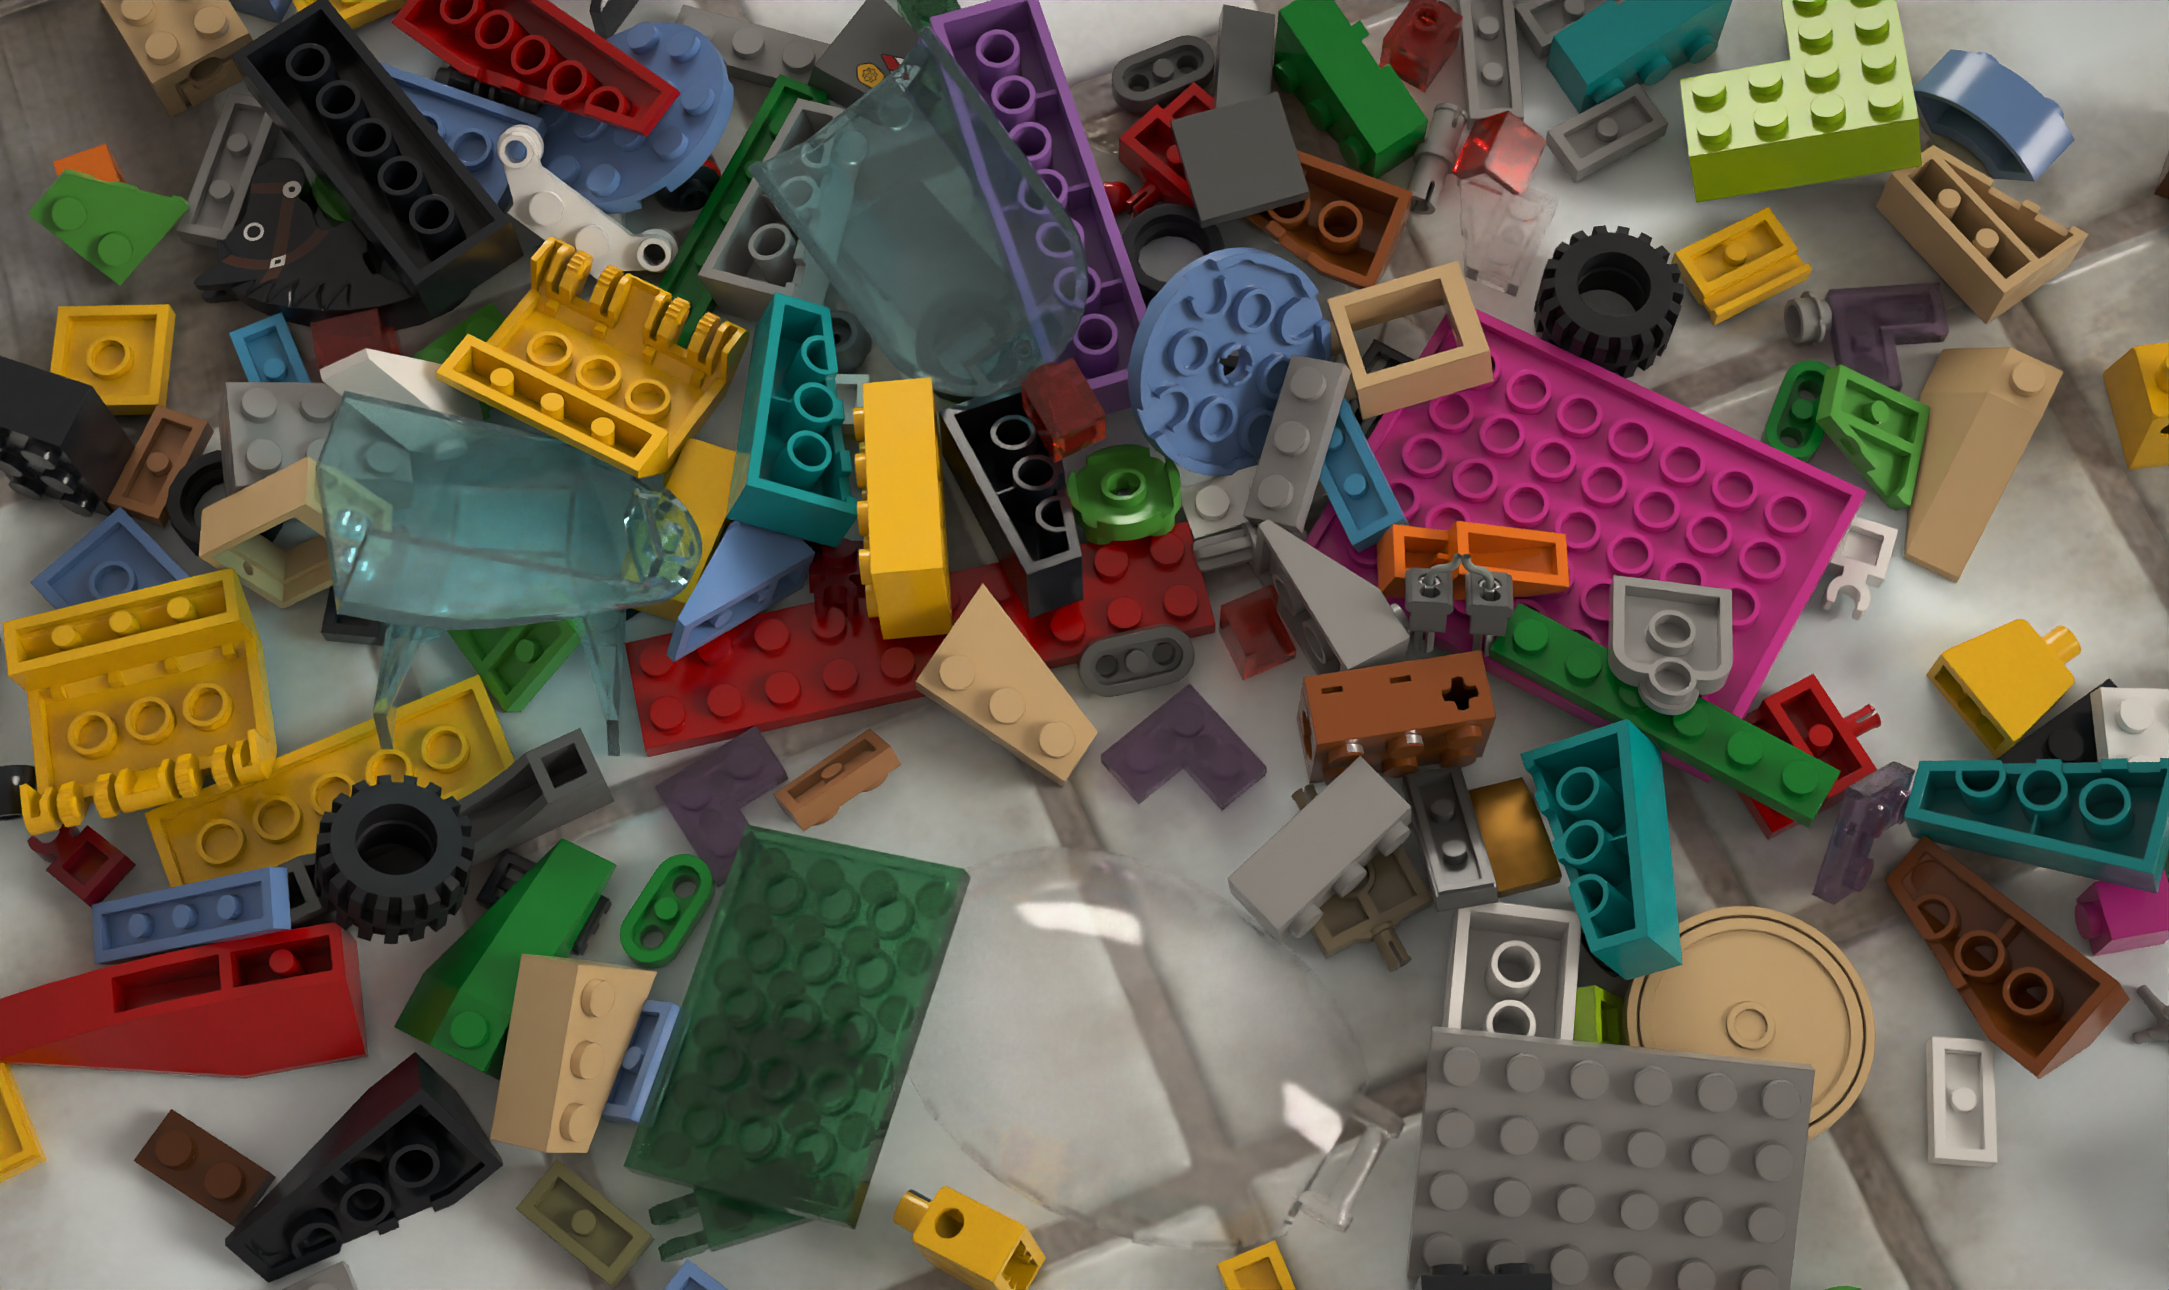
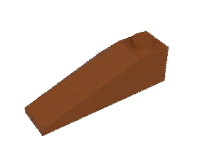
[1245,150,1413,289]
[1885,835,2130,1079]

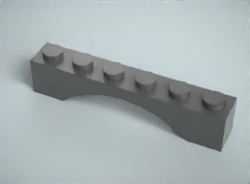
[276,728,614,931]

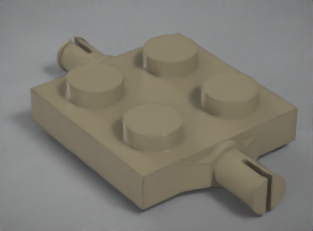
[1291,784,1433,972]

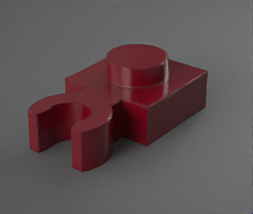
[809,538,866,617]
[27,824,136,908]

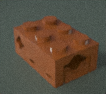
[1296,650,1496,786]

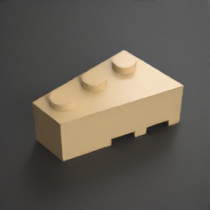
[1875,145,2089,325]
[916,583,1098,787]
[490,954,657,1153]

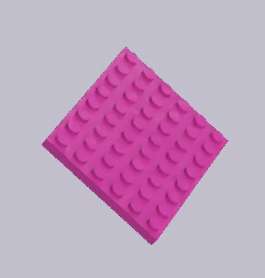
[1305,308,1867,783]

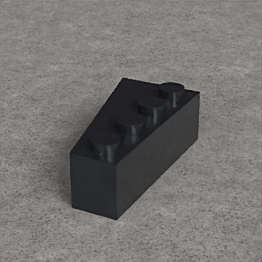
[939,375,1083,619]

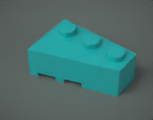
[1546,0,1732,114]

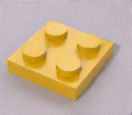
[50,304,176,415]

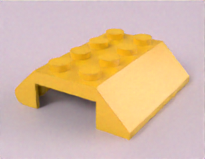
[436,236,750,479]
[2,567,277,836]

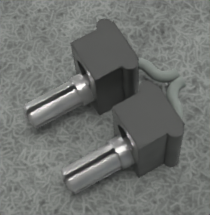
[1405,553,1514,657]

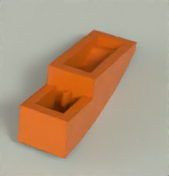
[1376,521,1569,600]

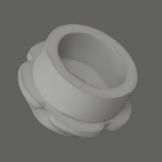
[1784,291,1832,346]

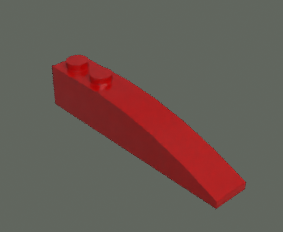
[391,0,680,137]

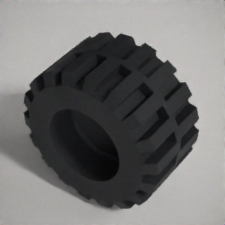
[1534,225,1684,378]
[314,774,474,944]

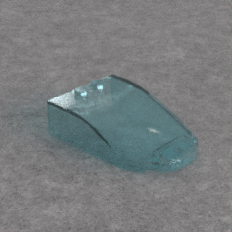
[315,390,702,630]

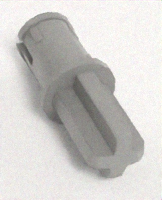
[1192,521,1308,573]

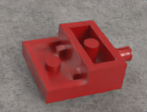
[1119,82,1213,218]
[1735,673,1881,840]

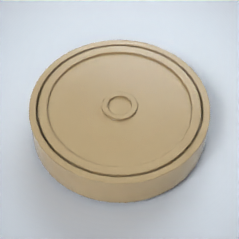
[1620,906,1876,1144]

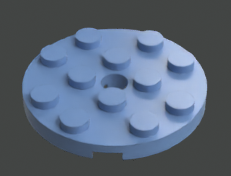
[535,22,734,214]
[1128,247,1332,476]

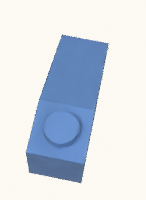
[666,521,815,662]

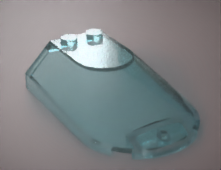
[748,26,1088,397]

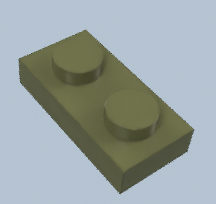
[516,1159,655,1289]

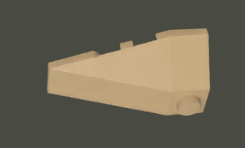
[1903,347,2064,583]

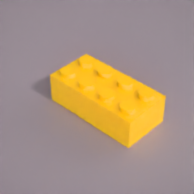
[853,377,953,640]

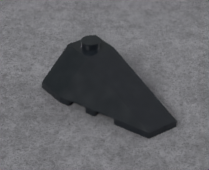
[225,1052,503,1283]

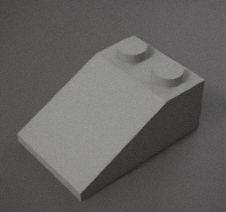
[1253,519,1412,675]

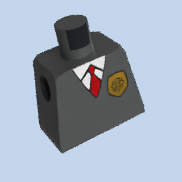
[808,0,946,126]

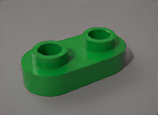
[1761,360,1830,463]
[620,854,715,969]

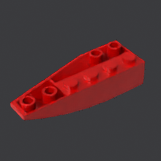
[0,922,368,1079]

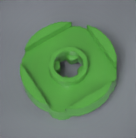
[1066,444,1182,544]

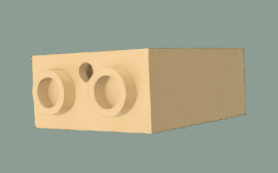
[1327,260,1494,420]
[198,456,390,609]

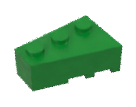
[1272,0,1428,179]

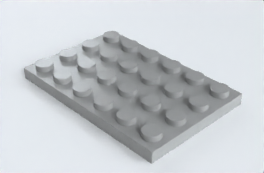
[1406,1026,1815,1290]

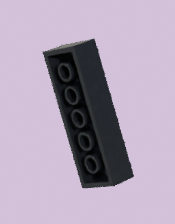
[231,0,524,318]

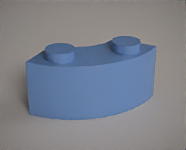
[1913,49,2075,182]

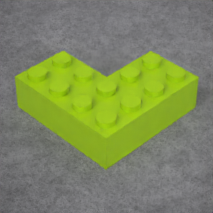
[1679,0,1922,203]

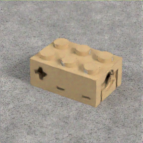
[99,0,253,118]

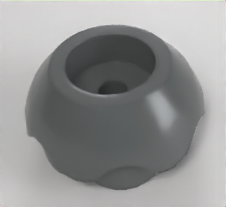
[830,310,872,374]

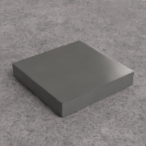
[1170,91,1309,229]

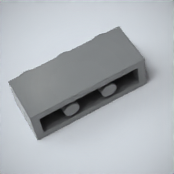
[1227,756,1411,944]

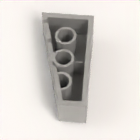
[698,98,865,322]

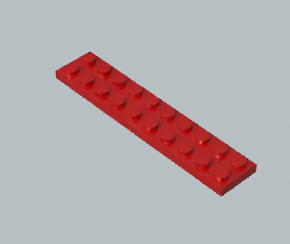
[625,521,1216,757]

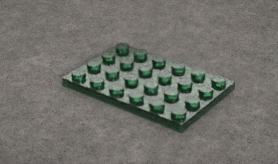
[623,825,971,1230]

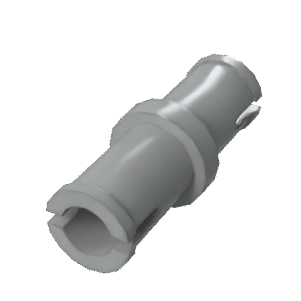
[1407,103,1468,215]

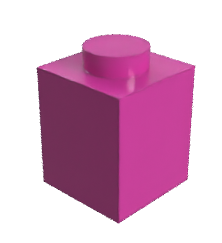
[2075,870,2169,956]

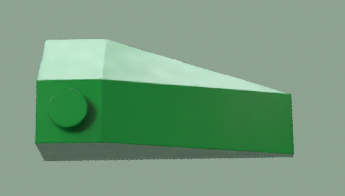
[394,838,617,1081]

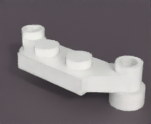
[497,124,679,280]

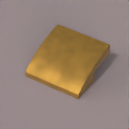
[1411,777,1562,898]

